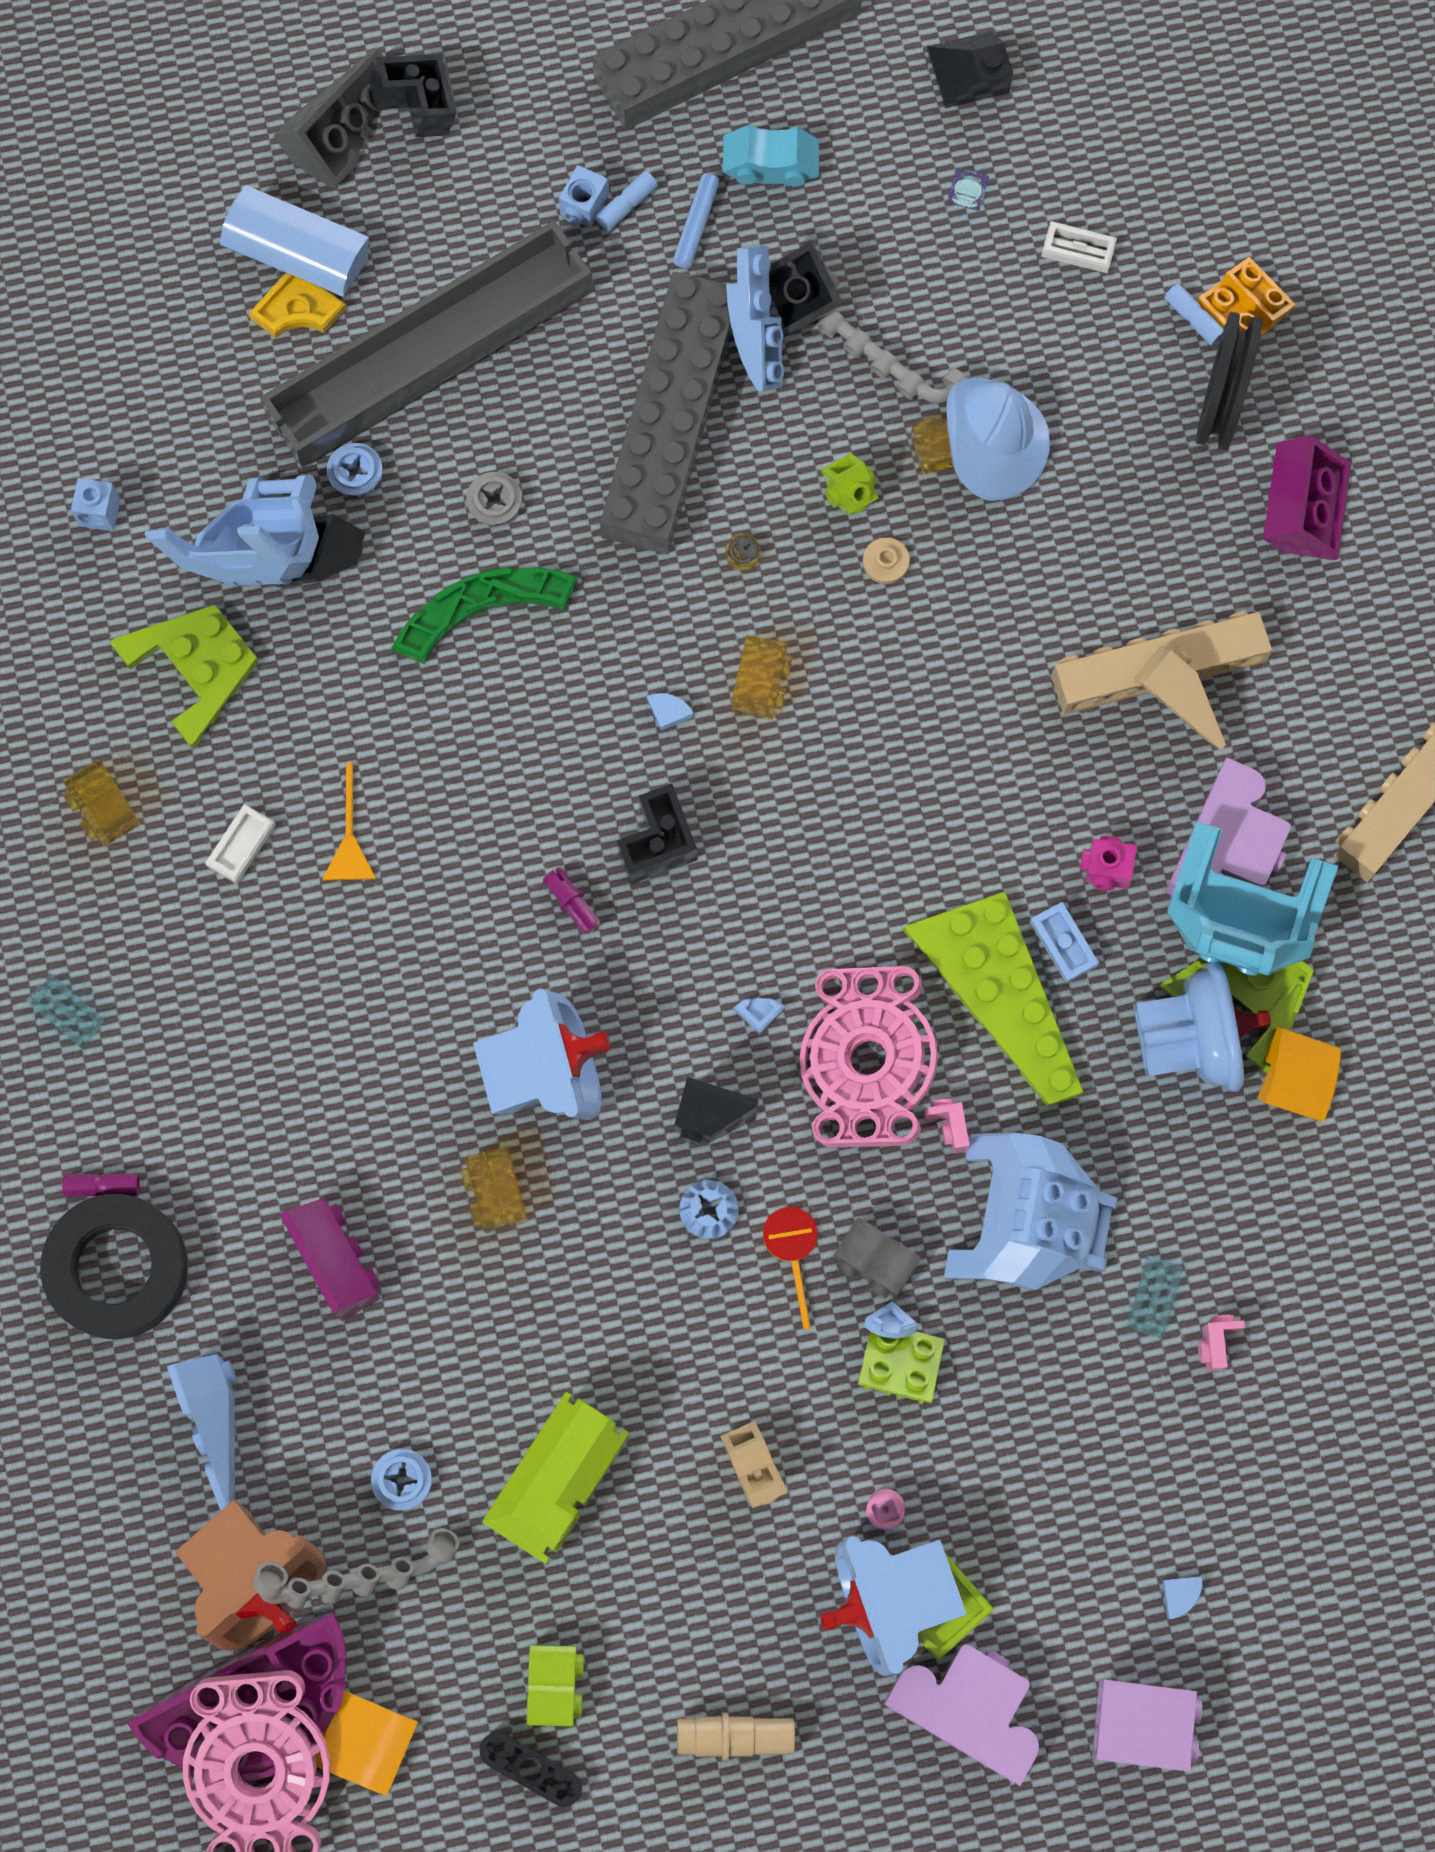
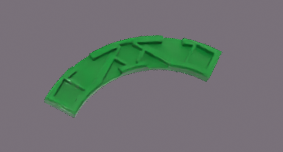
[391,567,578,665]

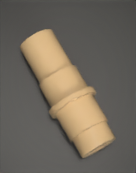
[677,1713,795,1761]

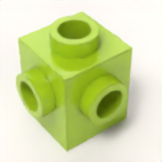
[821,453,878,515]

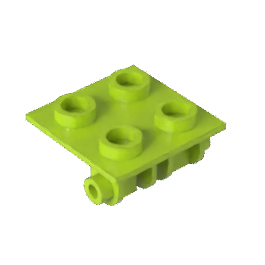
[858,1331,945,1404]

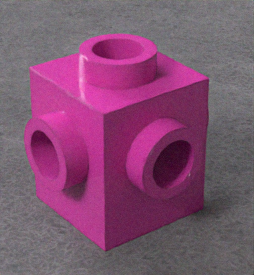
[1080,836,1137,891]

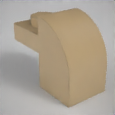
[720,1421,788,1508]

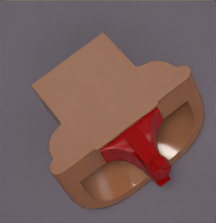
[175,1500,326,1651]

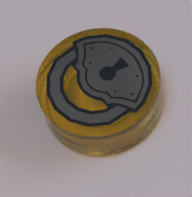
[726,534,761,571]

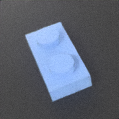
[1030,902,1099,984]

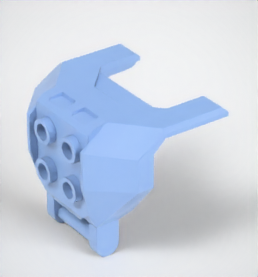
[145,475,319,586]
[944,1133,1118,1290]

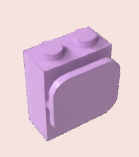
[1092,1679,1202,1772]

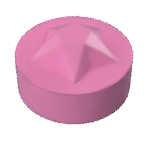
[866,1489,905,1530]

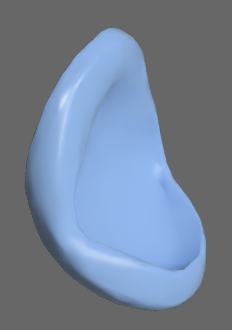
[947,377,1050,501]

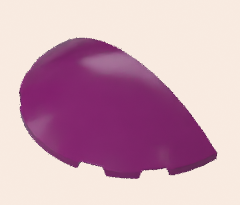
[127,1611,347,1782]

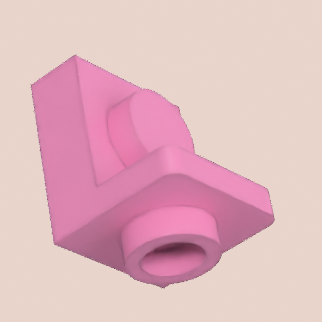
[924,1099,969,1154]

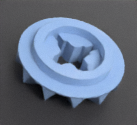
[327,443,383,498]
[679,1179,739,1239]
[371,1449,432,1511]

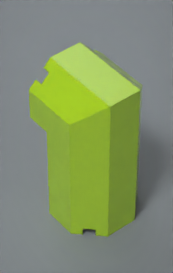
[482,1392,630,1565]

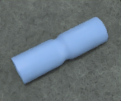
[595,171,658,232]
[1164,283,1224,347]

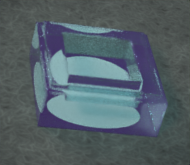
[947,168,989,211]

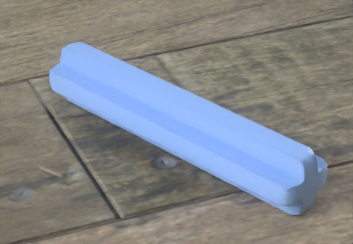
[674,173,719,269]

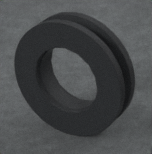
[1196,311,1263,451]
[40,1194,188,1339]

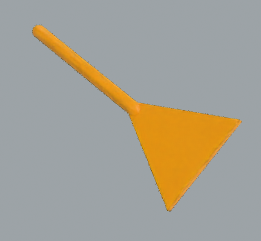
[322,762,376,881]

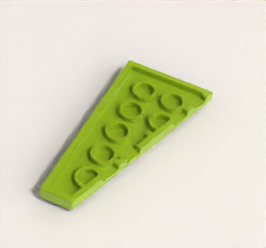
[903,892,1083,1107]

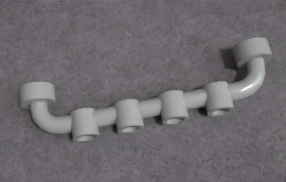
[817,268,968,403]
[253,1528,460,1611]

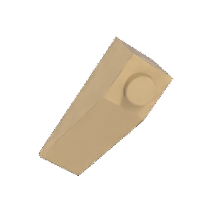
[1134,645,1226,750]

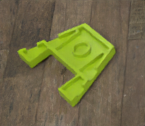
[110,605,258,749]
[1159,959,1314,1074]

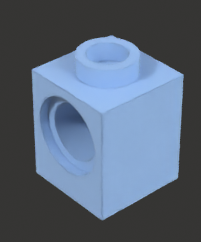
[559,165,609,228]
[71,478,120,531]

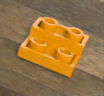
[1196,257,1296,338]
[1257,1027,1341,1122]
[315,1690,418,1796]

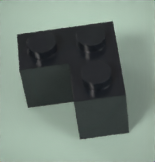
[369,54,456,138]
[616,784,698,884]

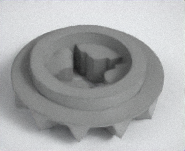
[466,472,522,527]

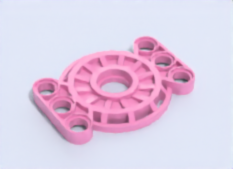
[799,966,938,1148]
[183,1670,331,1852]

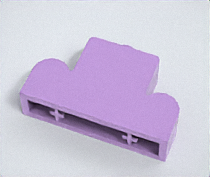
[1165,757,1291,895]
[883,1644,1039,1786]

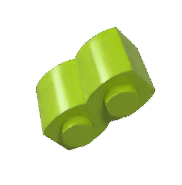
[527,1645,584,1726]

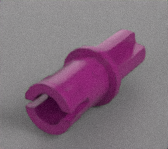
[543,867,600,934]

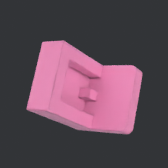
[1198,1315,1245,1372]

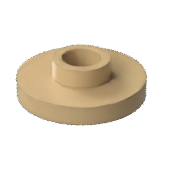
[863,538,910,584]

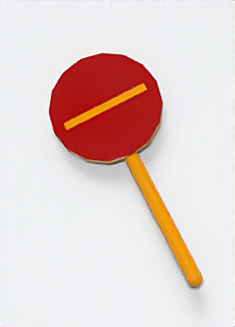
[763,1207,817,1330]

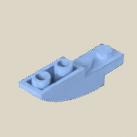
[726,245,784,391]

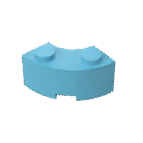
[723,125,819,187]

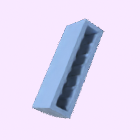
[220,185,369,297]

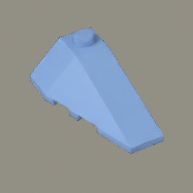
[167,1354,237,1511]

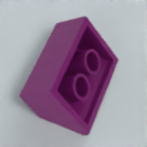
[1263,435,1351,560]
[279,1198,382,1321]

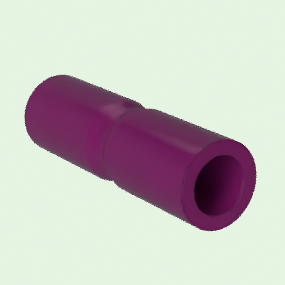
[62,1173,140,1197]

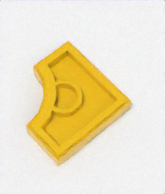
[249,273,347,338]

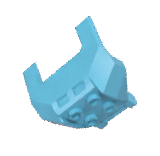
[1167,821,1338,976]

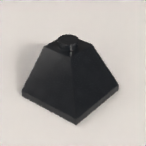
[927,31,1013,108]
[769,241,844,337]
[273,514,366,588]
[674,1077,759,1145]

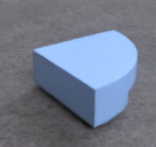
[647,693,693,731]
[734,998,785,1035]
[864,1301,918,1338]
[1162,1576,1202,1619]

